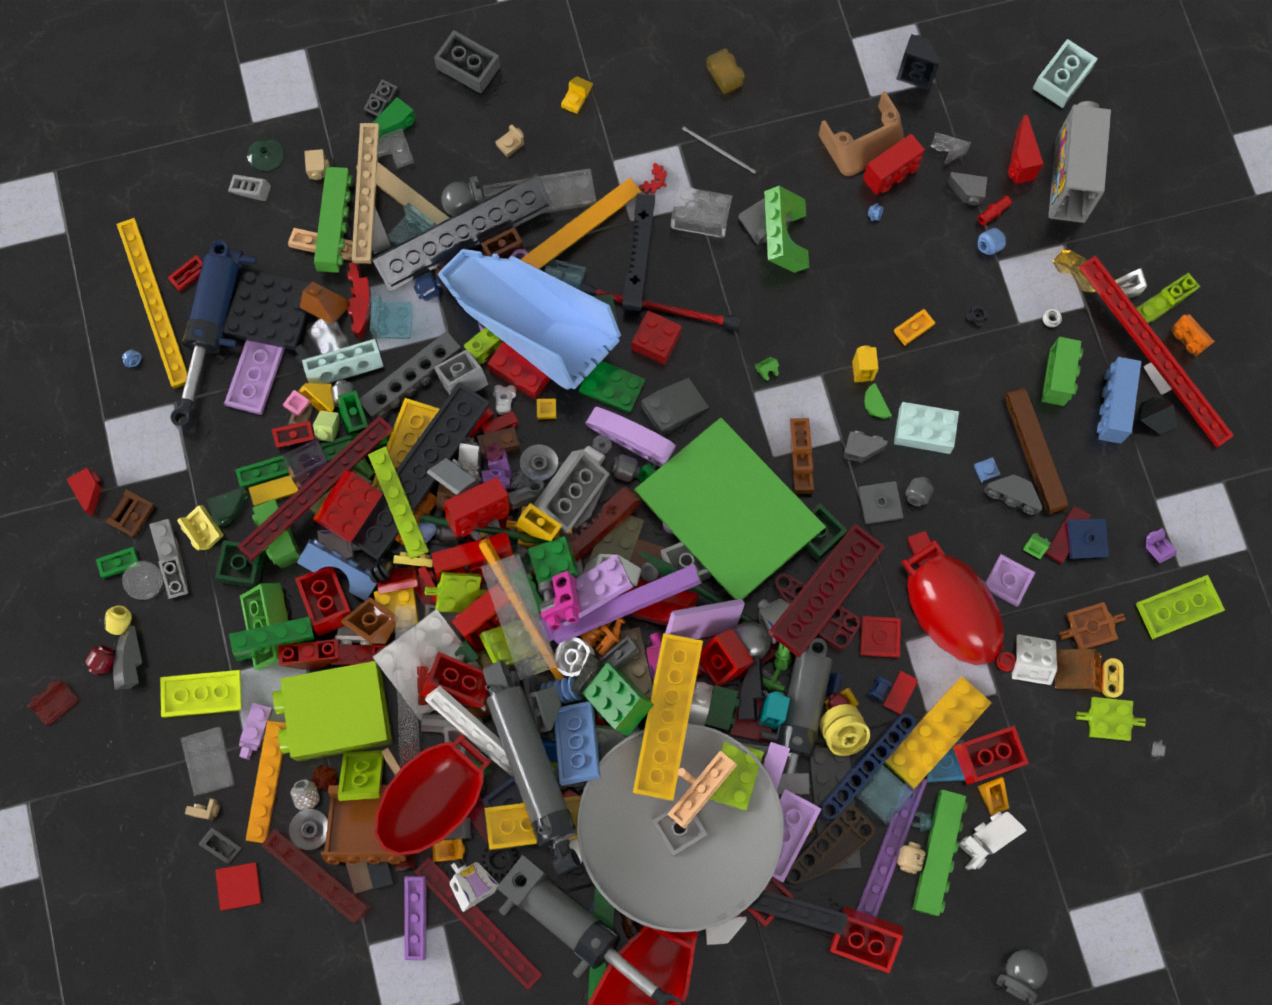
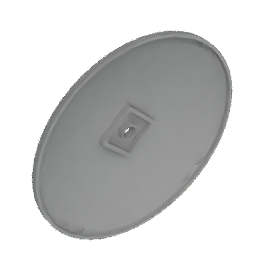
[577,723,784,932]

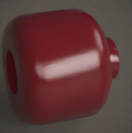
[827,693,850,709]

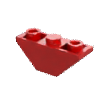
[278,639,339,670]

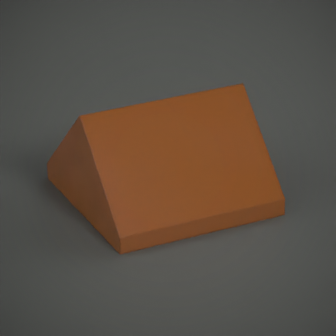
[341,597,398,644]

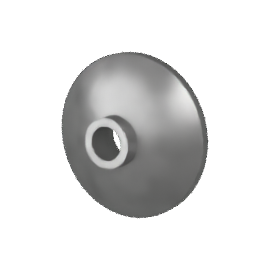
[520,444,558,481]
[289,809,328,850]

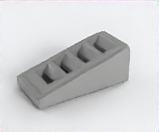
[228,175,271,201]

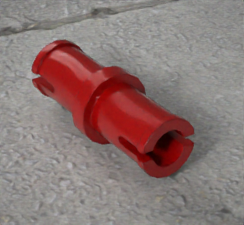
[977,196,1012,226]

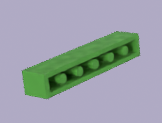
[314,167,353,272]
[912,790,968,916]

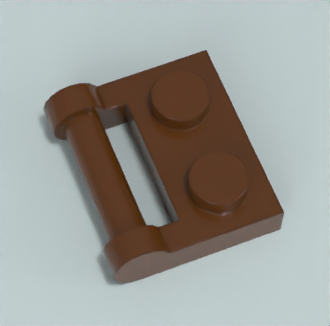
[105,489,155,538]

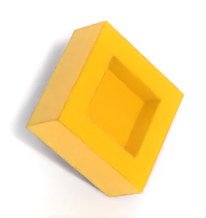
[537,398,556,419]

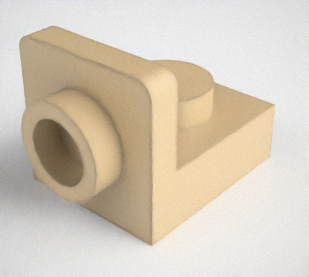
[496,125,524,158]
[185,798,220,821]

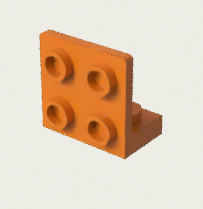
[1171,314,1215,357]

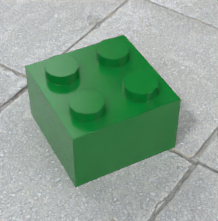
[528,536,580,585]

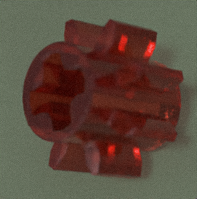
[311,765,337,791]

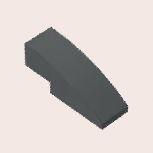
[113,626,142,690]

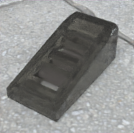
[571,653,605,698]

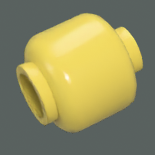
[104,605,132,635]

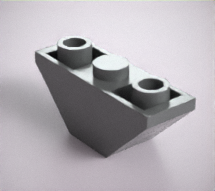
[983,474,1042,515]

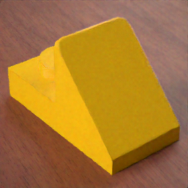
[561,76,593,114]

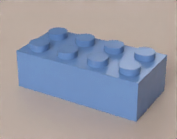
[1097,357,1141,444]

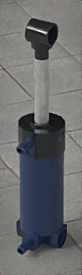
[171,240,257,431]

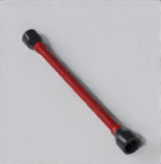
[579,283,741,331]

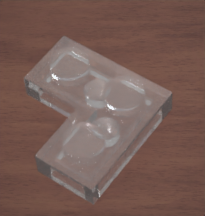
[378,128,414,168]

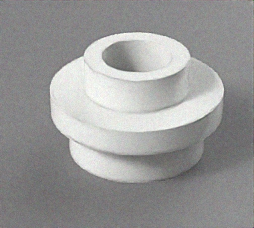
[1043,309,1062,328]

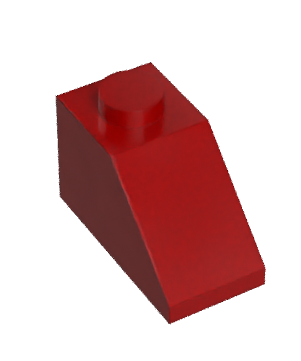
[66,468,102,515]

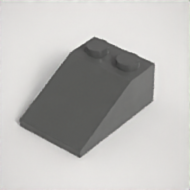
[641,378,709,437]

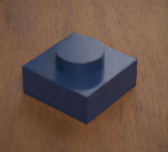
[826,673,842,695]

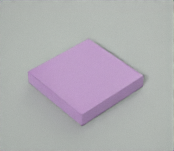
[985,554,1036,606]

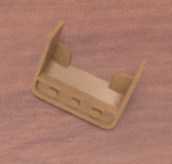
[819,91,905,176]

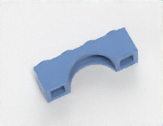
[297,539,377,601]

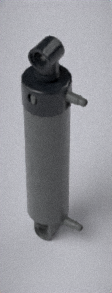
[483,660,580,876]

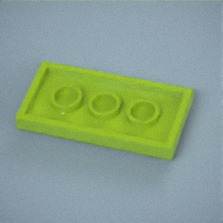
[1136,575,1225,639]

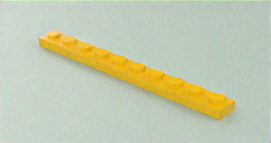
[117,218,188,389]

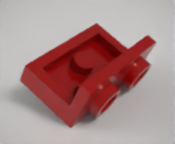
[414,566,437,607]

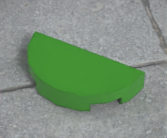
[864,383,892,419]

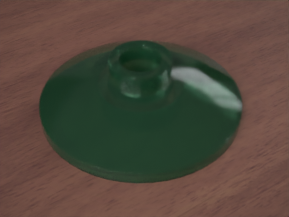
[248,138,284,172]

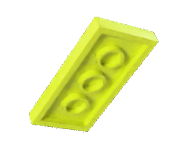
[160,670,242,718]

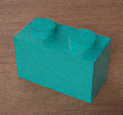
[757,692,790,730]

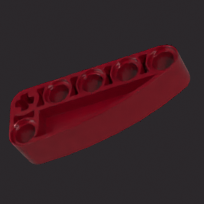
[774,573,860,651]

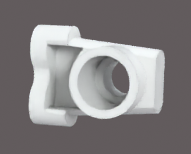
[493,385,516,415]

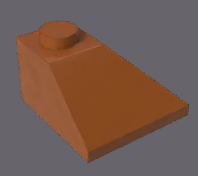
[300,281,350,324]

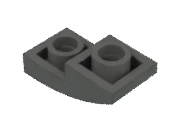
[364,79,399,117]

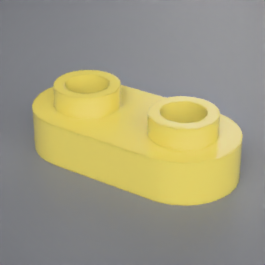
[1101,658,1124,698]

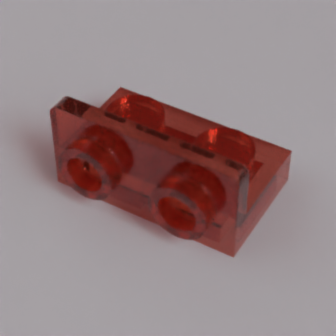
[27,680,79,726]

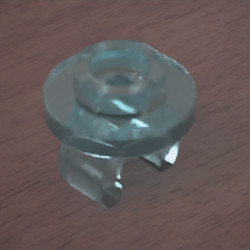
[911,812,933,833]

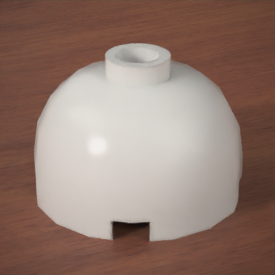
[555,637,595,677]

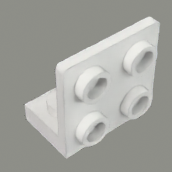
[1012,635,1057,685]

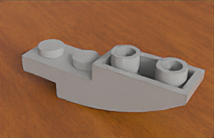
[149,519,189,599]

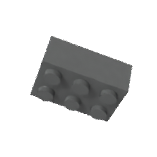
[434,30,500,94]

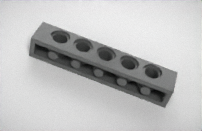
[359,331,462,421]

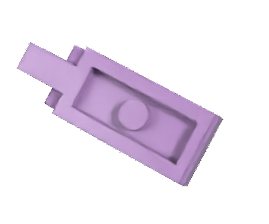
[239,703,273,759]

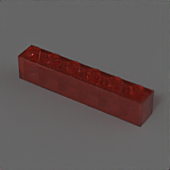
[261,829,371,924]

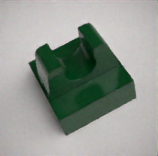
[454,639,479,663]

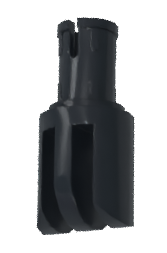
[369,553,394,583]

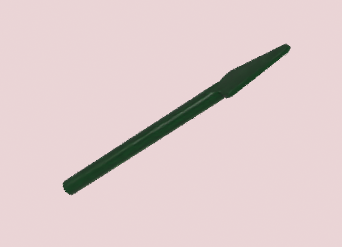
[420,514,555,544]
[639,551,760,624]

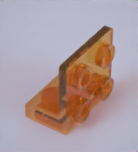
[1055,649,1101,692]

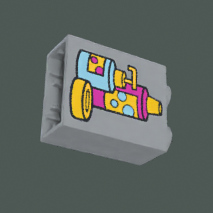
[1048,101,1111,223]

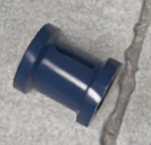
[867,676,892,702]

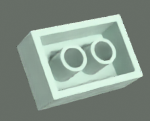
[1033,39,1098,108]
[894,402,959,454]

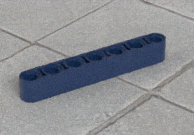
[818,714,916,821]

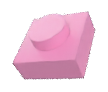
[283,390,310,417]

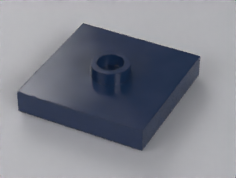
[1067,519,1109,559]

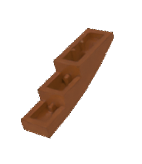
[790,418,814,494]

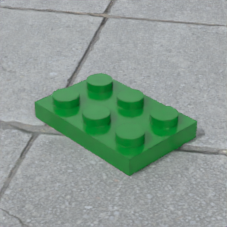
[579,361,646,414]

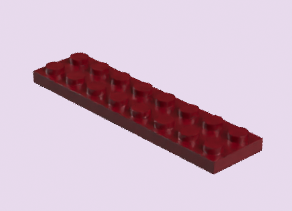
[768,523,886,657]

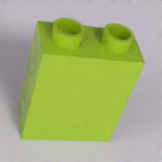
[273,661,393,762]

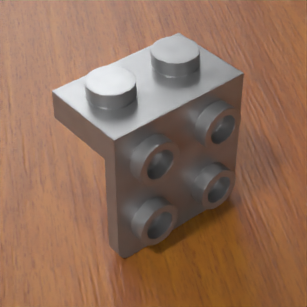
[739,198,791,245]

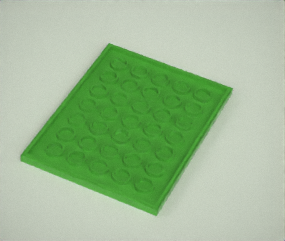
[635,418,826,600]

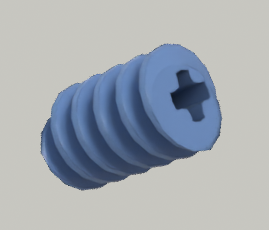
[540,676,583,704]

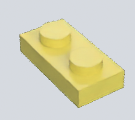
[393,552,434,567]

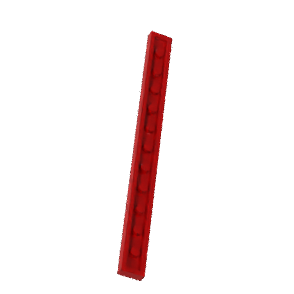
[1079,255,1234,447]

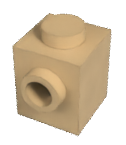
[305,149,330,180]

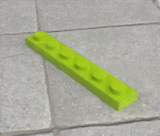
[368,447,429,559]

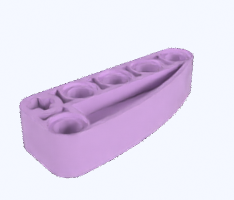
[586,407,676,467]

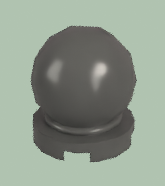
[441,176,484,216]
[996,949,1048,1004]

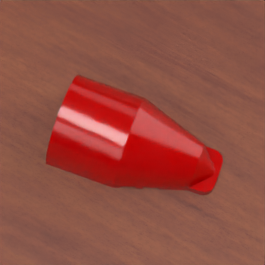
[587,926,698,1005]

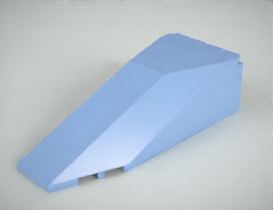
[438,249,621,390]

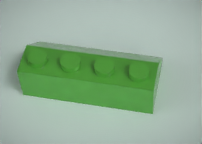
[240,583,289,670]

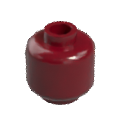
[85,645,115,675]

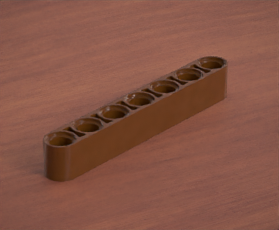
[1005,388,1068,514]

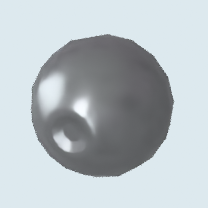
[733,622,770,660]

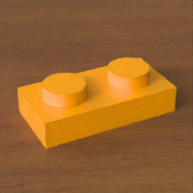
[894,309,935,346]

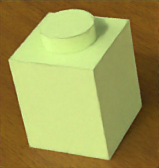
[313,411,340,442]

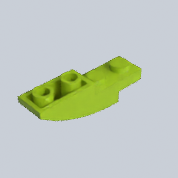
[1136,273,1200,323]

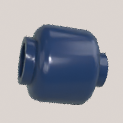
[414,274,443,301]

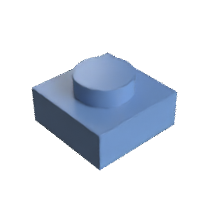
[974,458,1001,483]

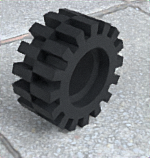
[481,845,519,878]

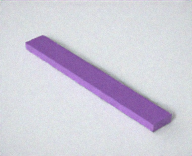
[553,564,701,644]
[856,778,928,917]

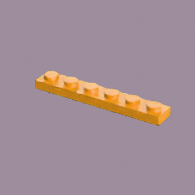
[246,721,287,843]

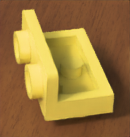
[177,505,224,550]

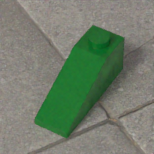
[373,97,415,140]

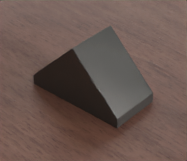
[199,828,241,864]

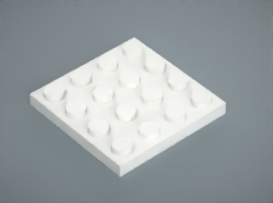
[373,609,482,720]

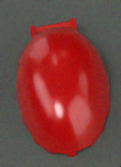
[902,540,1004,666]
[374,733,492,856]

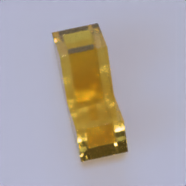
[1052,249,1096,292]

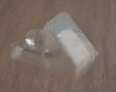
[931,133,971,164]

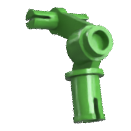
[763,643,792,694]

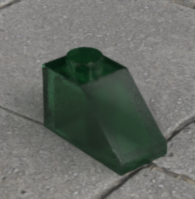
[207,487,249,526]

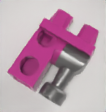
[538,570,582,631]

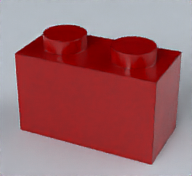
[272,421,315,448]

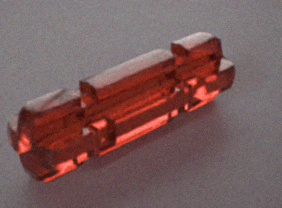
[417,666,428,705]

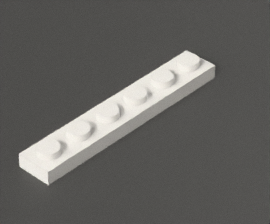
[425,686,514,777]

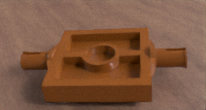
[1060,602,1125,651]

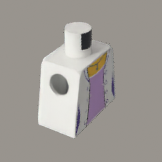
[450,859,499,912]

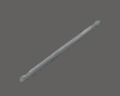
[682,127,756,174]

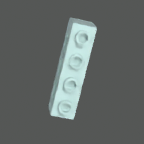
[302,339,384,384]

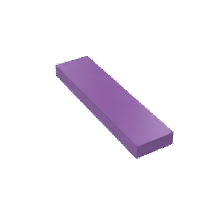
[405,876,426,960]

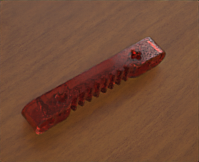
[528,486,641,588]

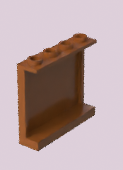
[321,785,407,864]

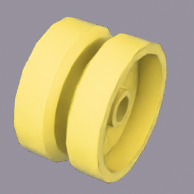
[819,704,870,756]

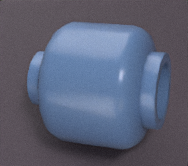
[978,228,1006,255]

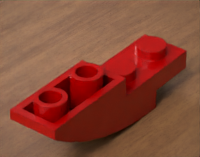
[347,263,372,339]
[331,644,388,666]

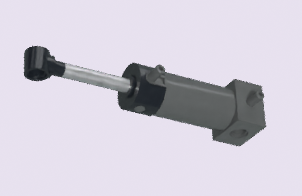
[497,855,684,1005]

